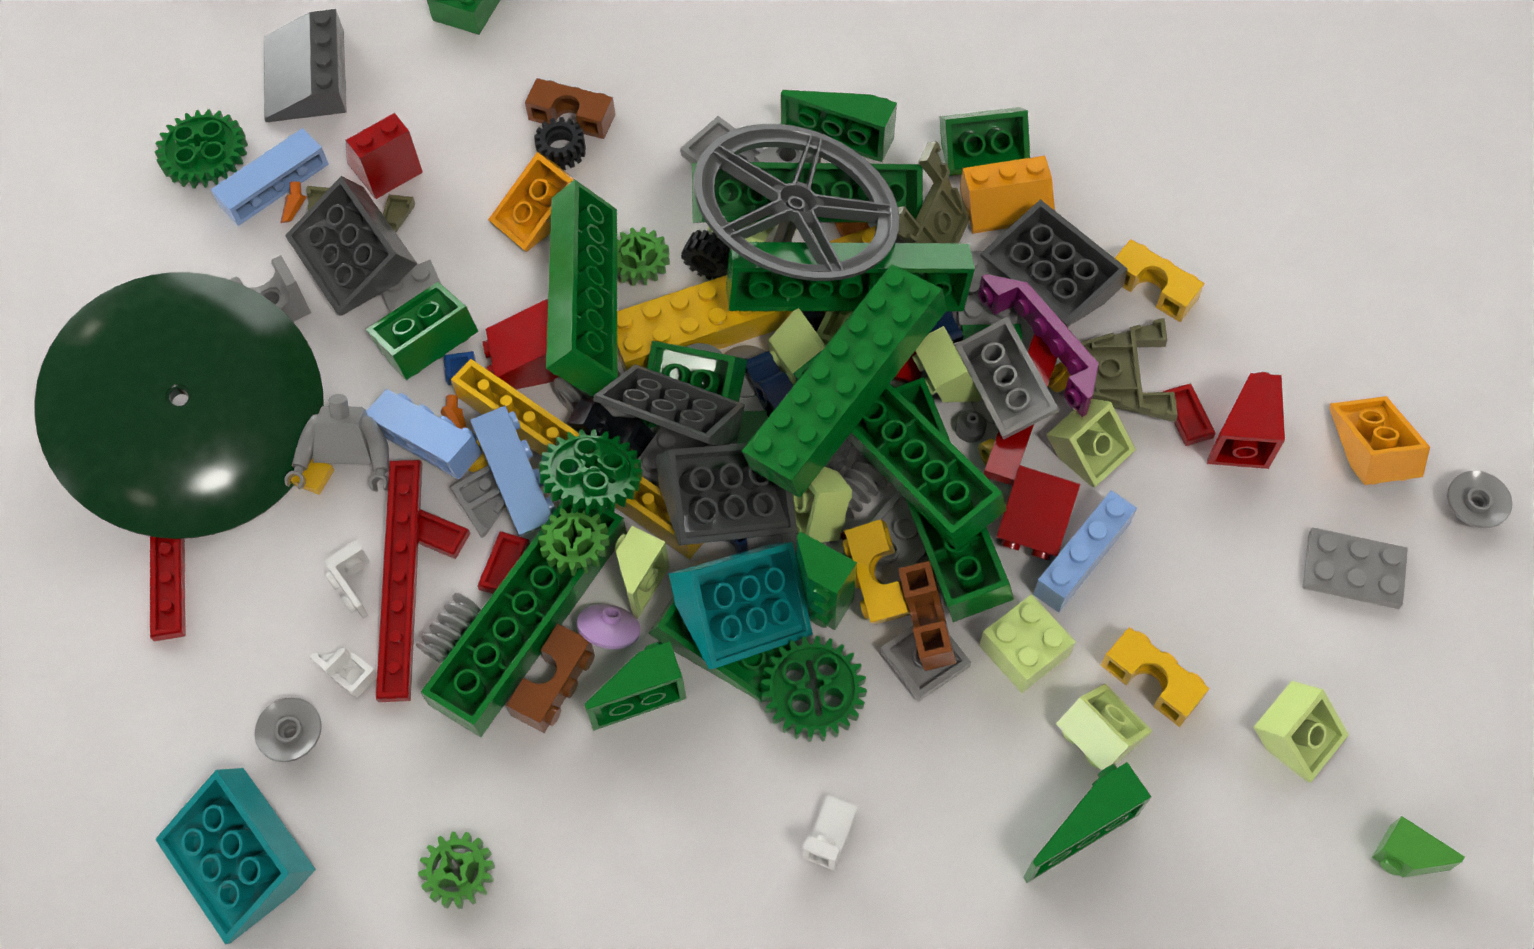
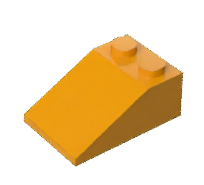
[488,152,574,252]
[1329,396,1430,485]

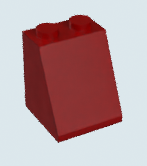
[345,113,423,199]
[482,299,561,390]
[1207,372,1285,469]
[997,465,1081,561]

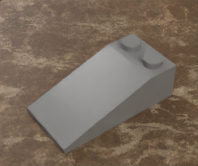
[955,317,1060,439]

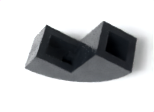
[567,399,656,459]

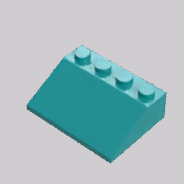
[668,542,813,669]
[155,768,316,945]

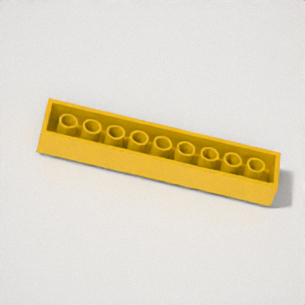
[617,226,876,372]

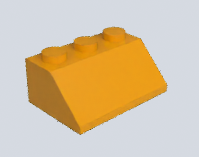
[960,155,1055,234]

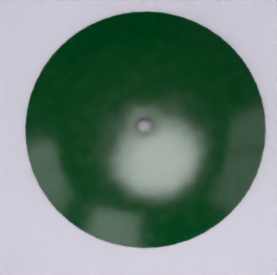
[34,272,324,539]

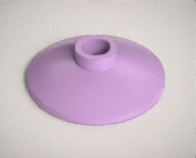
[577,604,641,649]

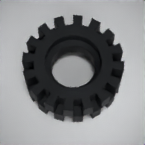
[534,117,586,170]
[681,230,730,280]

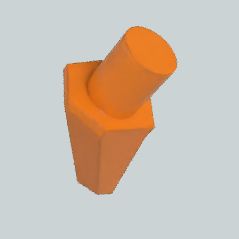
[280,181,307,223]
[440,394,467,430]

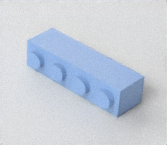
[211,128,329,226]
[366,389,482,479]
[470,406,556,537]
[1033,490,1137,613]

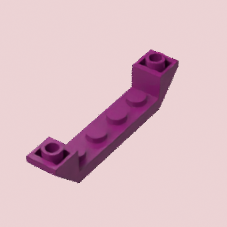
[978,274,1099,417]

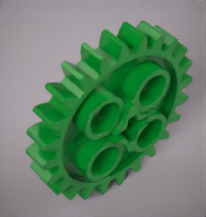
[154,109,248,188]
[539,429,642,516]
[761,636,867,742]

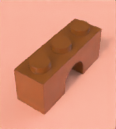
[525,78,616,139]
[898,561,957,671]
[506,623,595,733]

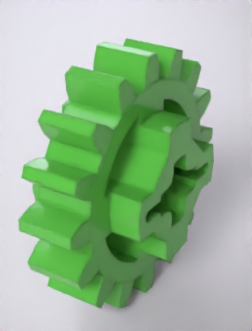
[617,227,670,286]
[538,508,610,576]
[418,831,495,909]

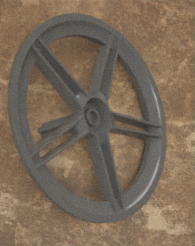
[693,124,899,281]

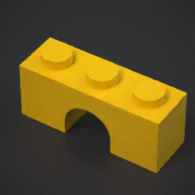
[1115,239,1205,322]
[843,519,911,625]
[1100,627,1210,727]

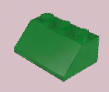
[939,107,1030,176]
[366,282,479,381]
[797,531,857,630]

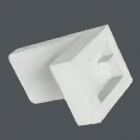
[324,540,370,618]
[802,795,858,870]

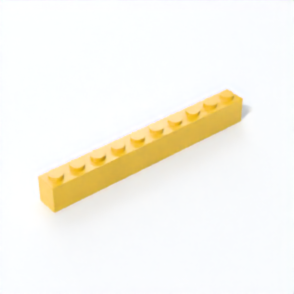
[451,359,704,560]

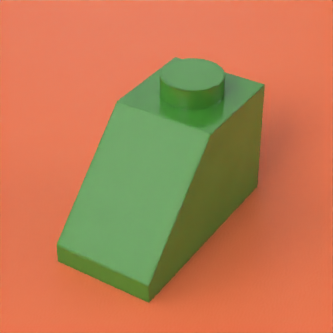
[1372,816,1465,878]

